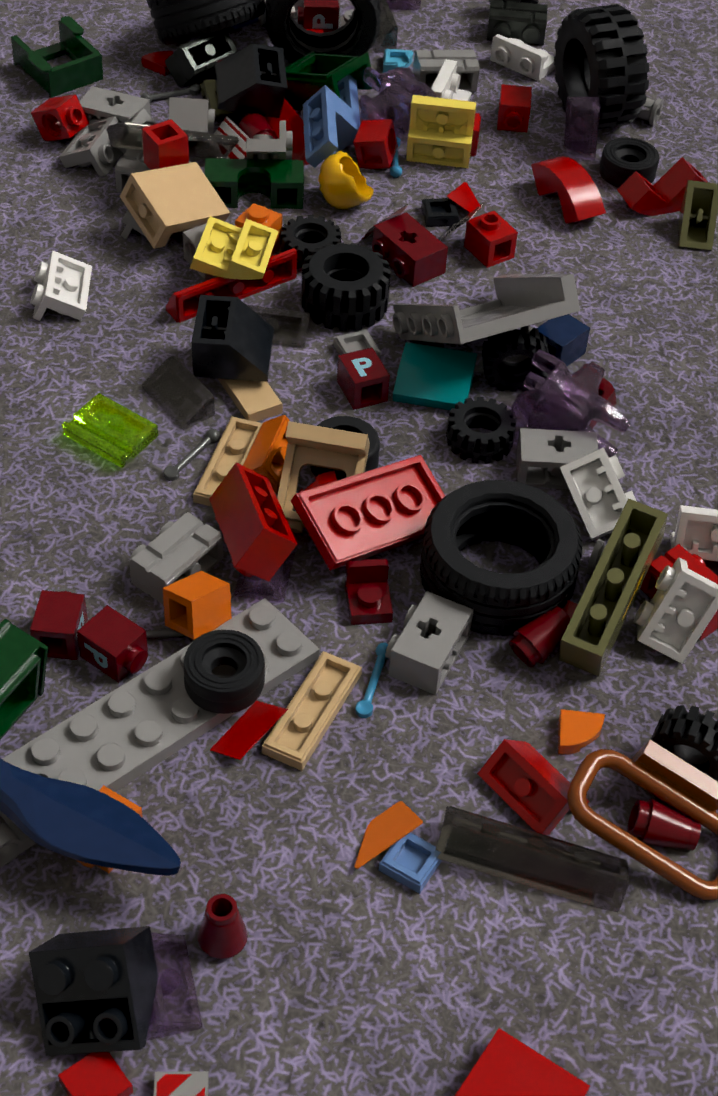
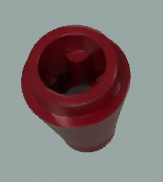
[509,606,571,668]
[627,799,701,851]
[198,894,248,959]

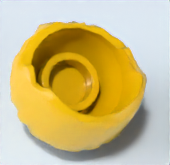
[318,151,374,209]

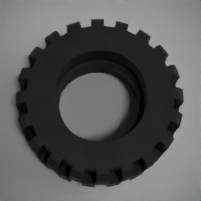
[554,4,649,131]

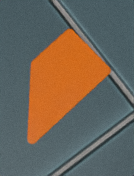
[354,801,423,869]

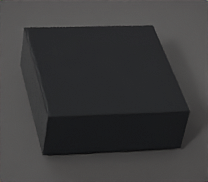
[421,198,460,227]

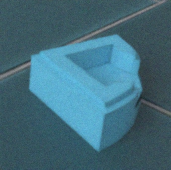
[383,49,414,73]

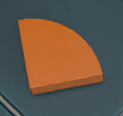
[558,709,605,755]

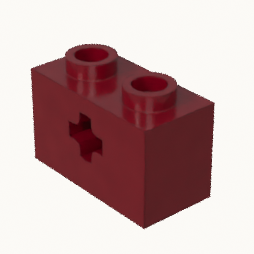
[372,212,448,287]

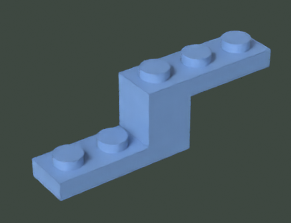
[303,74,361,168]

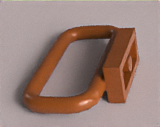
[567,740,718,900]

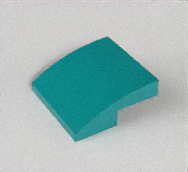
[393,342,477,410]

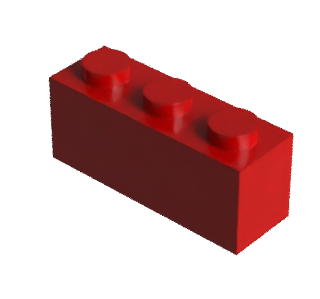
[209,462,297,582]

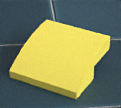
[406,95,477,168]
[190,216,279,280]

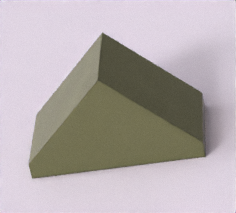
[678,180,718,251]

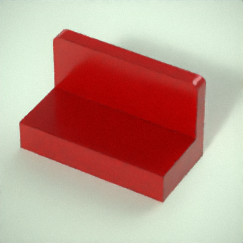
[477,739,589,837]

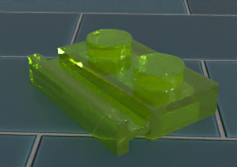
[62,393,159,468]

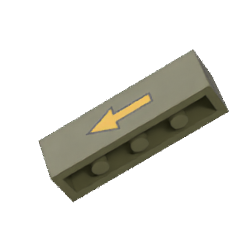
[559,498,668,677]

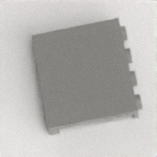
[393,274,580,344]

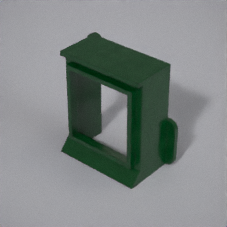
[11,16,103,98]
[285,52,376,111]
[0,619,48,740]

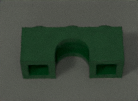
[205,158,304,209]

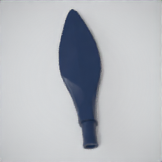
[0,758,181,876]

